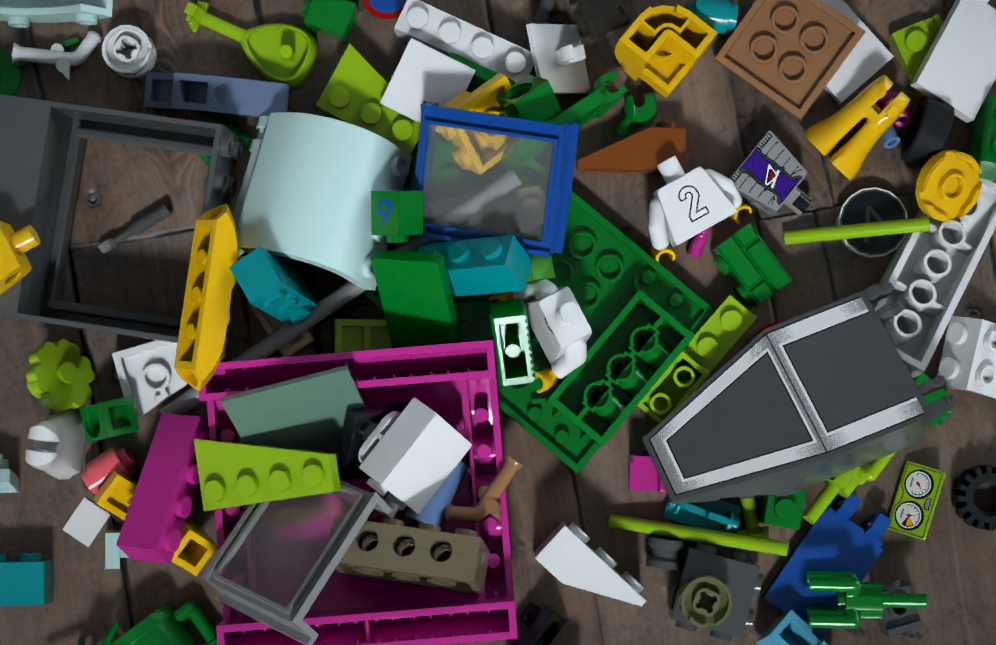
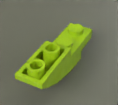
[637,294,757,424]

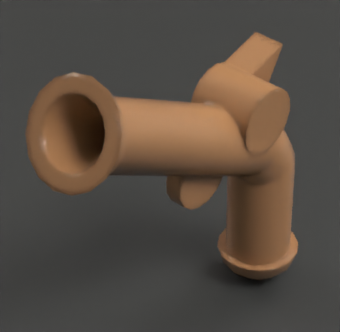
[444,454,524,522]

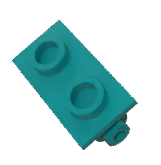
[663,499,742,533]

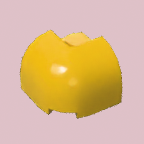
[615,4,718,99]

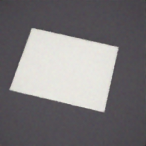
[62,497,110,547]

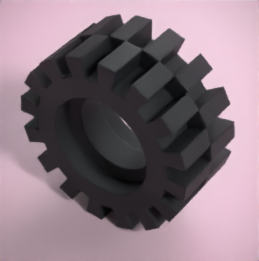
[951,465,996,531]

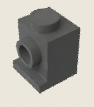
[877,578,924,637]

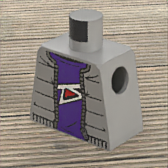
[729,130,813,216]

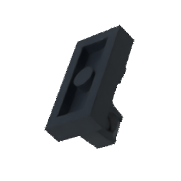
[511,602,567,645]

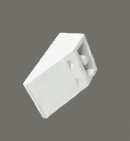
[533,521,646,607]

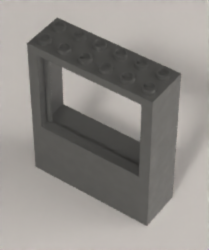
[0,94,243,343]

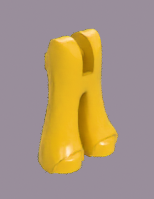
[802,74,911,181]

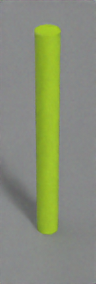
[784,217,930,245]

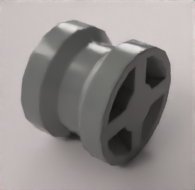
[646,536,684,570]

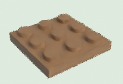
[714,0,865,120]

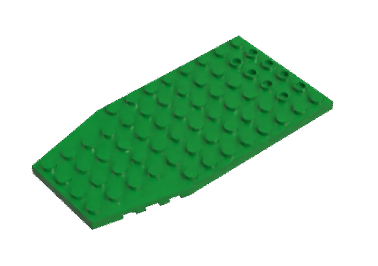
[322,69,715,474]

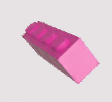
[116,413,209,564]

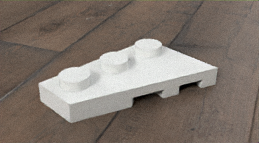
[112,340,226,419]

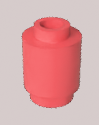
[81,445,137,495]

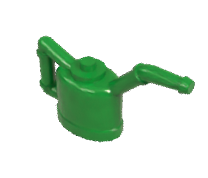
[110,600,217,645]

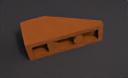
[576,122,686,175]

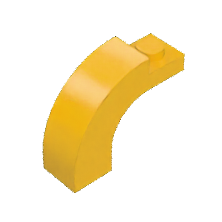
[93,469,217,576]

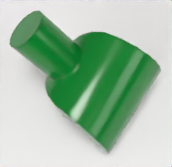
[614,93,657,139]

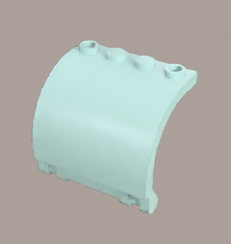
[232,112,412,291]

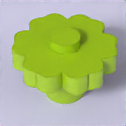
[26,339,95,413]

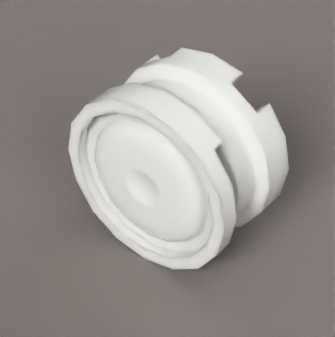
[102,25,157,79]

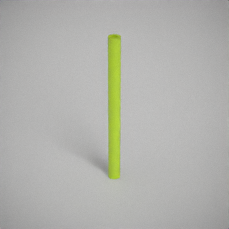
[609,514,789,556]

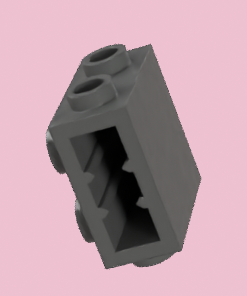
[668,542,763,641]

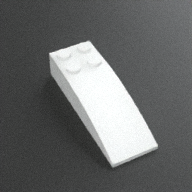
[872,178,996,379]

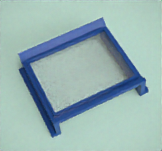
[411,101,580,258]

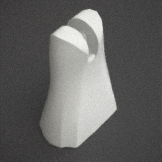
[25,409,85,480]

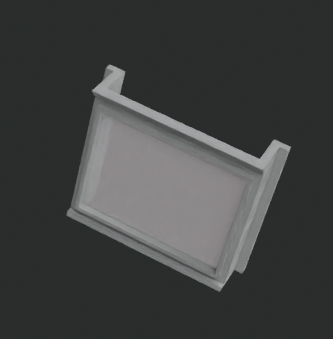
[201,480,400,645]

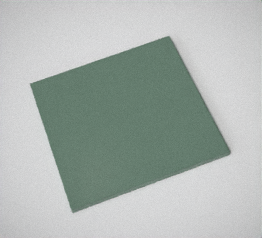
[220,365,366,458]

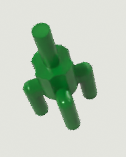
[806,571,927,629]

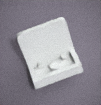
[937,316,996,399]

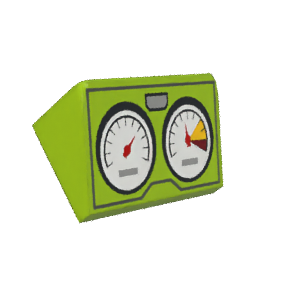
[887,461,946,541]

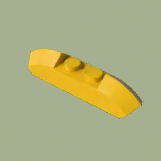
[174,203,239,392]

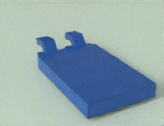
[762,493,892,638]

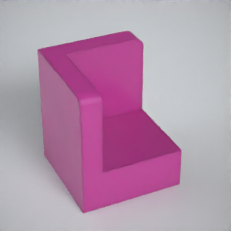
[628,454,667,493]

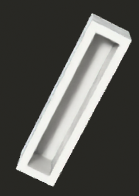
[394,0,535,84]

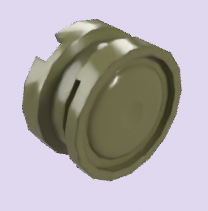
[678,574,732,628]

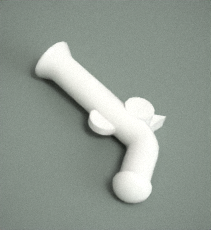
[12,30,102,80]

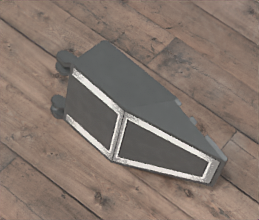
[642,282,957,504]

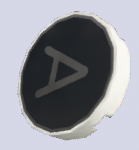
[836,187,908,258]

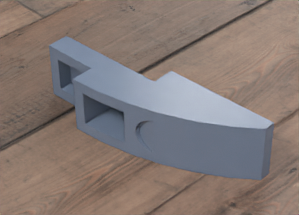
[143,72,290,118]

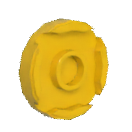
[915,149,982,222]

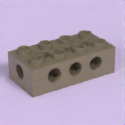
[330,513,490,595]

